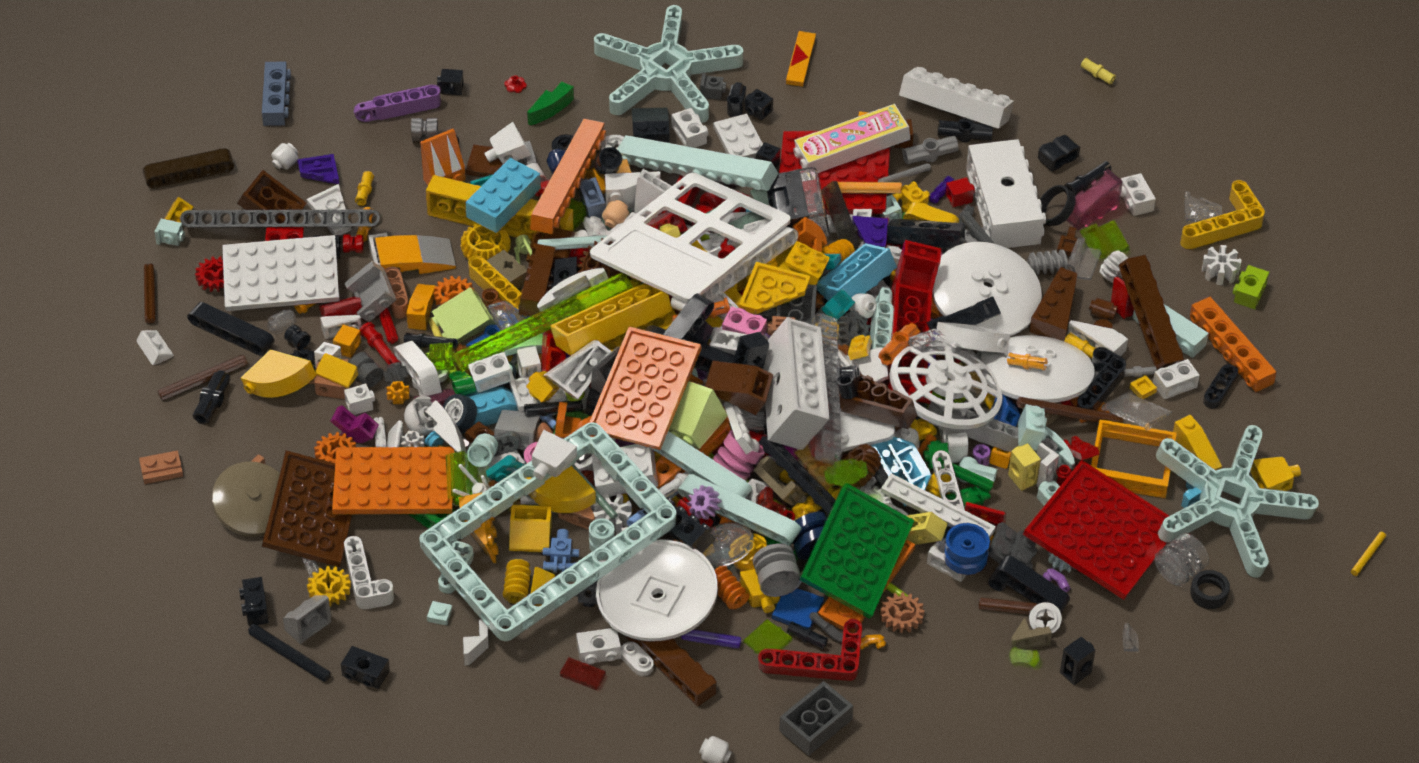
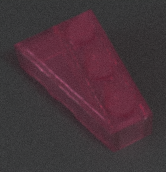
[1067,169,1123,230]

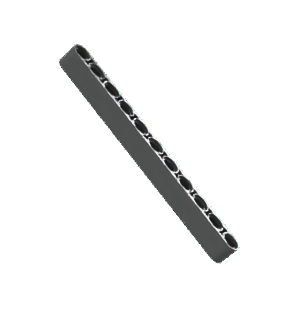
[180,209,383,228]

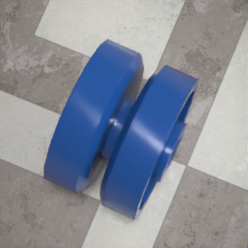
[944,523,990,575]

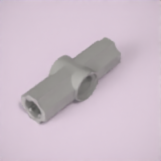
[902,136,959,164]

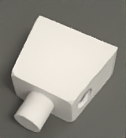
[484,122,531,164]
[532,430,577,480]

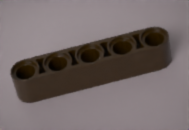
[143,148,234,188]

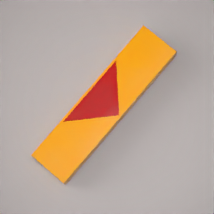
[786,31,816,87]

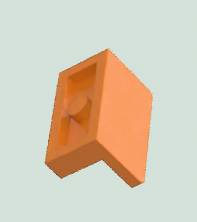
[555,402,581,438]

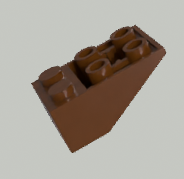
[705,361,774,415]

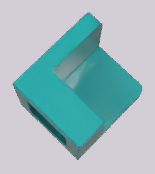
[821,289,855,322]

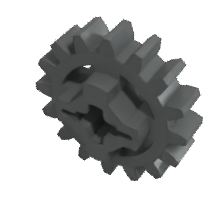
[837,311,871,347]

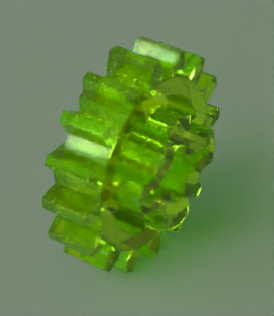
[824,459,868,486]

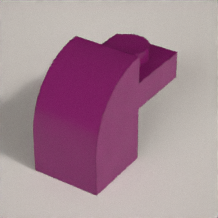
[330,405,379,443]

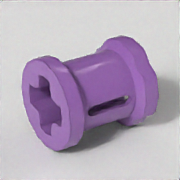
[973,444,990,466]

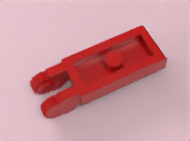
[1063,436,1100,460]

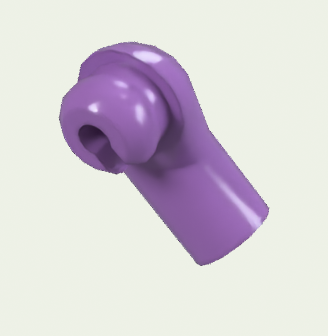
[1043,569,1071,592]

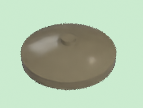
[211,461,280,537]

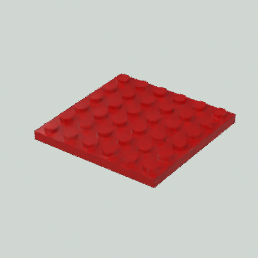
[779,131,891,215]
[1023,460,1174,600]

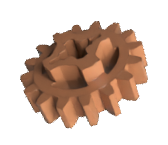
[880,592,924,633]

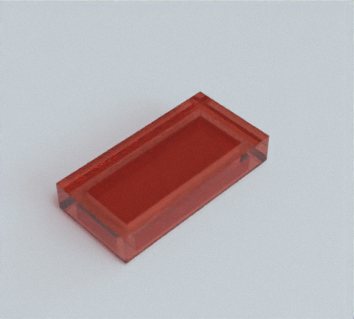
[560,657,606,690]

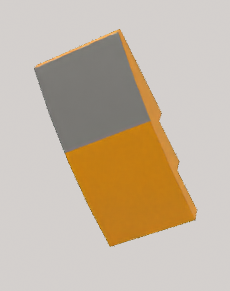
[375,235,456,274]

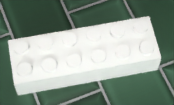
[899,67,1014,129]

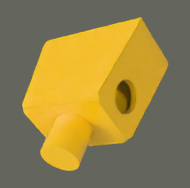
[1250,457,1301,491]
[740,569,780,613]

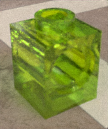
[426,343,455,371]

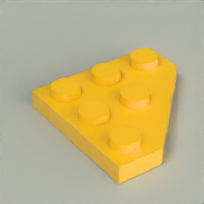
[739,262,811,314]

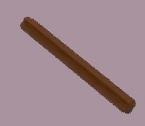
[1016,397,1124,423]

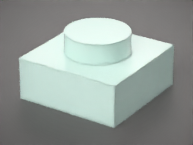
[427,601,452,626]

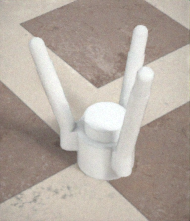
[452,464,491,496]

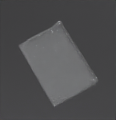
[1102,392,1172,430]

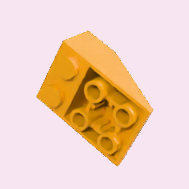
[459,493,499,563]

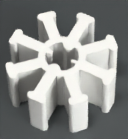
[1202,245,1241,285]
[593,494,632,535]

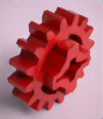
[195,256,224,292]

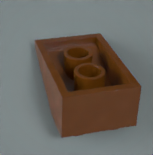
[237,170,307,224]

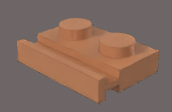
[139,450,183,484]

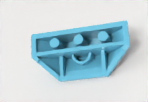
[463,386,524,433]
[870,437,932,507]

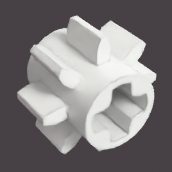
[401,431,425,447]

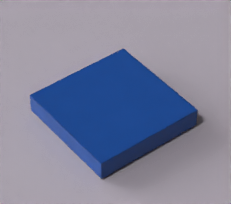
[772,589,824,628]

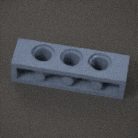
[262,62,291,126]

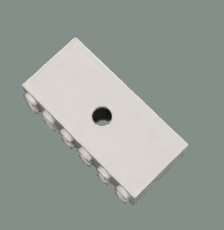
[966,139,1046,248]
[763,317,829,450]

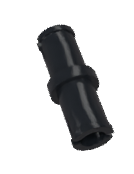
[787,621,829,650]

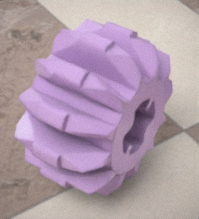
[687,485,722,520]

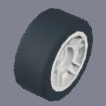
[442,394,477,433]

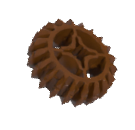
[836,444,882,490]

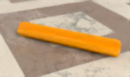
[829,182,902,193]

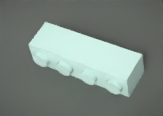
[1133,304,1209,358]

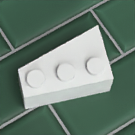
[544,340,612,399]

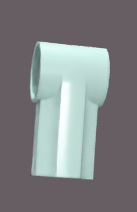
[957,457,998,483]

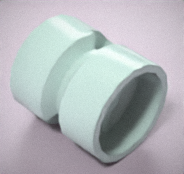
[467,433,498,467]
[589,518,615,552]

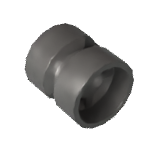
[411,118,438,141]

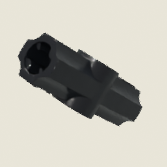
[937,118,993,142]
[193,370,231,425]

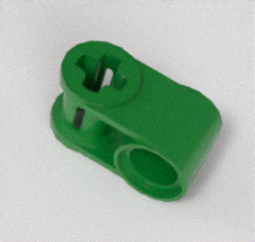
[449,370,476,395]

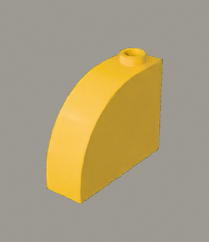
[241,350,317,398]
[525,466,596,513]

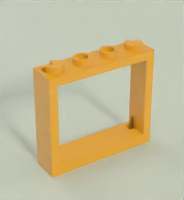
[1091,419,1177,499]

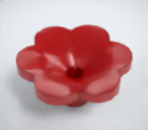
[504,75,527,93]

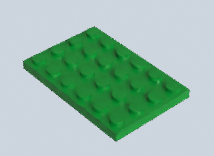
[799,482,914,619]

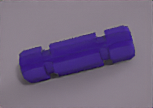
[929,176,954,204]

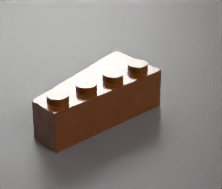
[518,243,556,318]
[1030,267,1078,341]
[836,371,917,429]

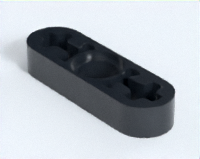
[1203,364,1238,409]

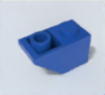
[990,394,1020,427]

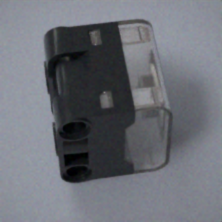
[767,167,830,238]

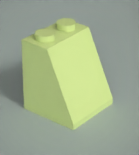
[432,287,496,343]
[668,381,728,449]

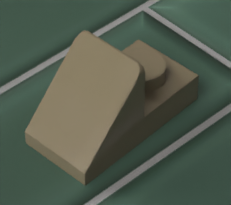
[1010,618,1052,653]

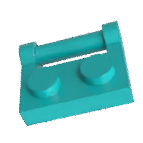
[486,455,525,482]

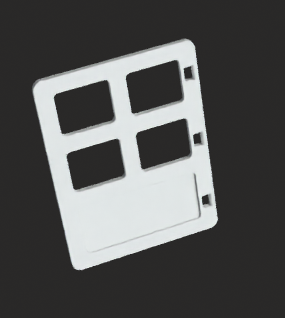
[590,173,790,302]

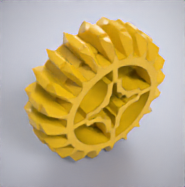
[461,223,510,261]

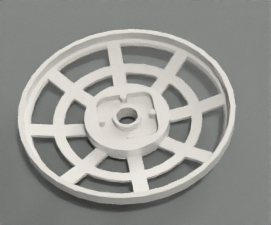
[890,342,1002,429]

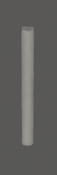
[878,163,931,182]

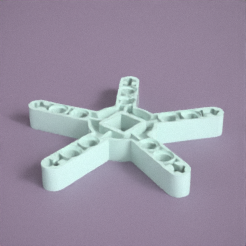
[594,5,743,123]
[1156,425,1319,578]

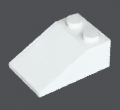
[605,172,661,211]

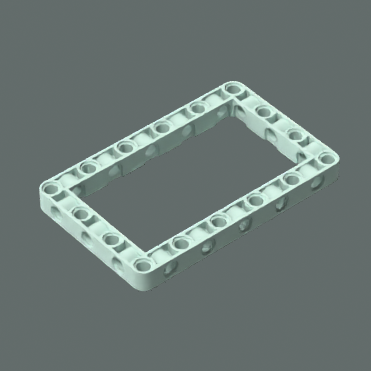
[422,422,676,641]

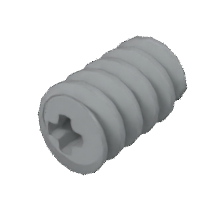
[1027,249,1068,275]

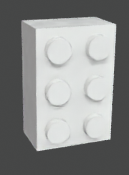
[592,444,658,497]

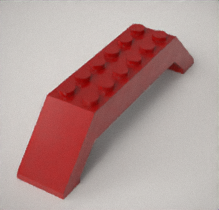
[883,240,941,404]

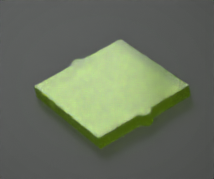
[743,619,792,661]

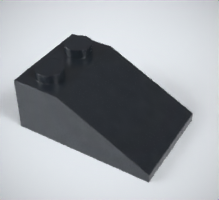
[632,108,670,143]

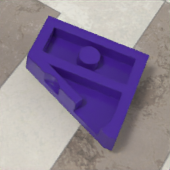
[298,154,339,184]
[852,216,888,248]

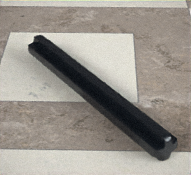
[248,624,331,682]

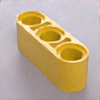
[903,202,960,223]

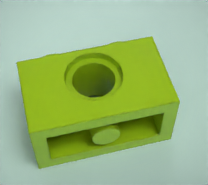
[1232,265,1269,310]

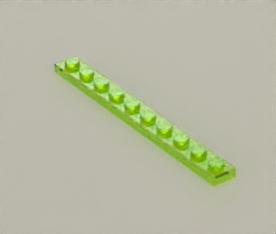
[452,272,633,372]

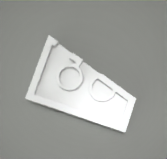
[307,184,351,236]

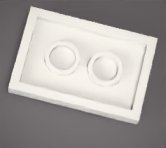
[713,114,763,159]

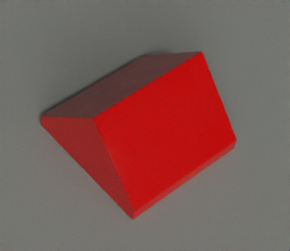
[318,296,362,319]

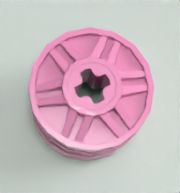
[713,430,765,481]

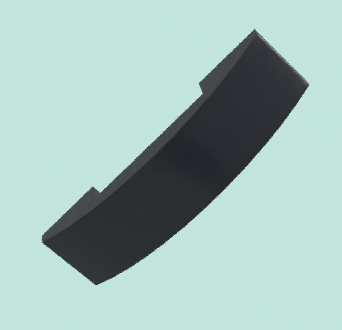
[927,296,1001,340]

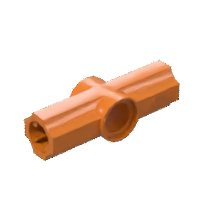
[878,323,920,366]

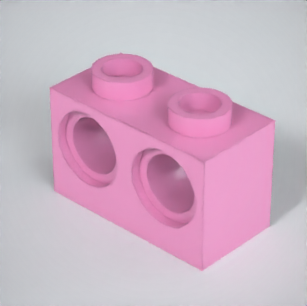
[722,306,767,336]

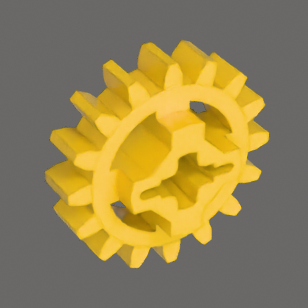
[307,566,351,607]

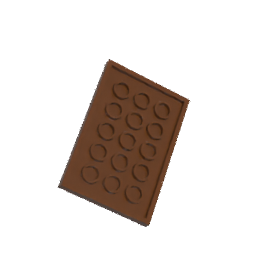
[261,450,352,567]

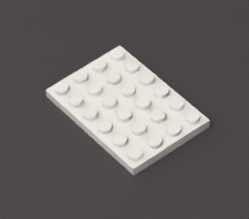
[223,235,339,311]

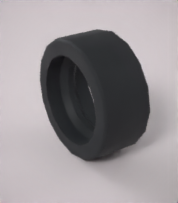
[1190,570,1230,609]

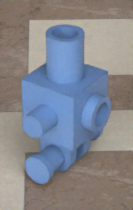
[543,529,579,573]

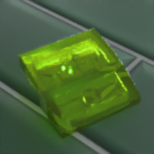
[1080,220,1130,259]

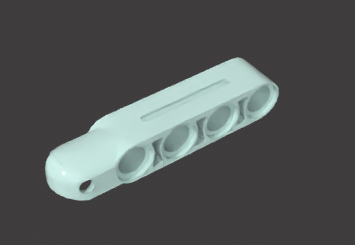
[870,287,894,350]

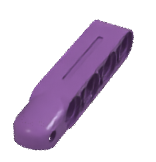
[354,85,441,122]

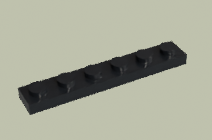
[758,436,836,516]

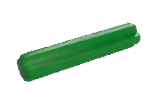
[940,460,994,491]

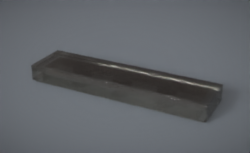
[822,181,860,250]

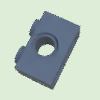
[579,177,606,219]

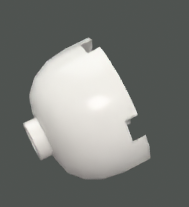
[404,396,437,436]

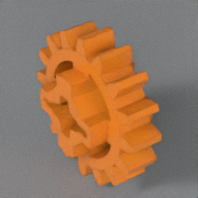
[433,276,474,306]
[314,432,356,463]

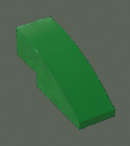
[527,81,574,126]

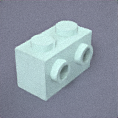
[1018,404,1047,451]

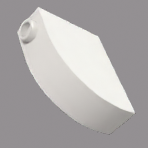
[935,322,1011,353]

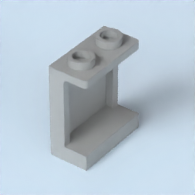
[345,261,396,322]
[494,410,540,450]

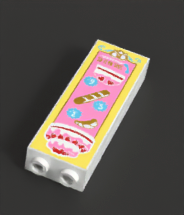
[793,104,910,176]

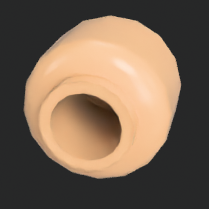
[602,200,629,228]

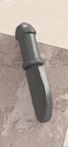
[809,612,843,643]

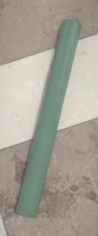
[572,464,618,519]

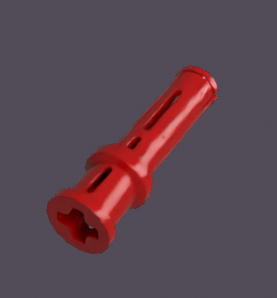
[359,322,401,365]

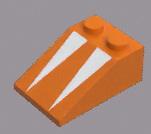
[420,129,466,185]

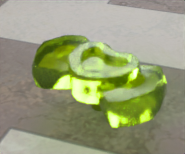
[1009,646,1040,667]

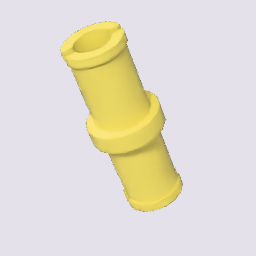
[1080,58,1116,85]

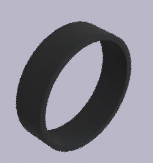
[1040,185,1076,226]

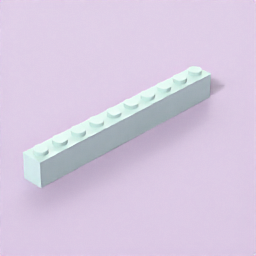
[617,135,778,191]

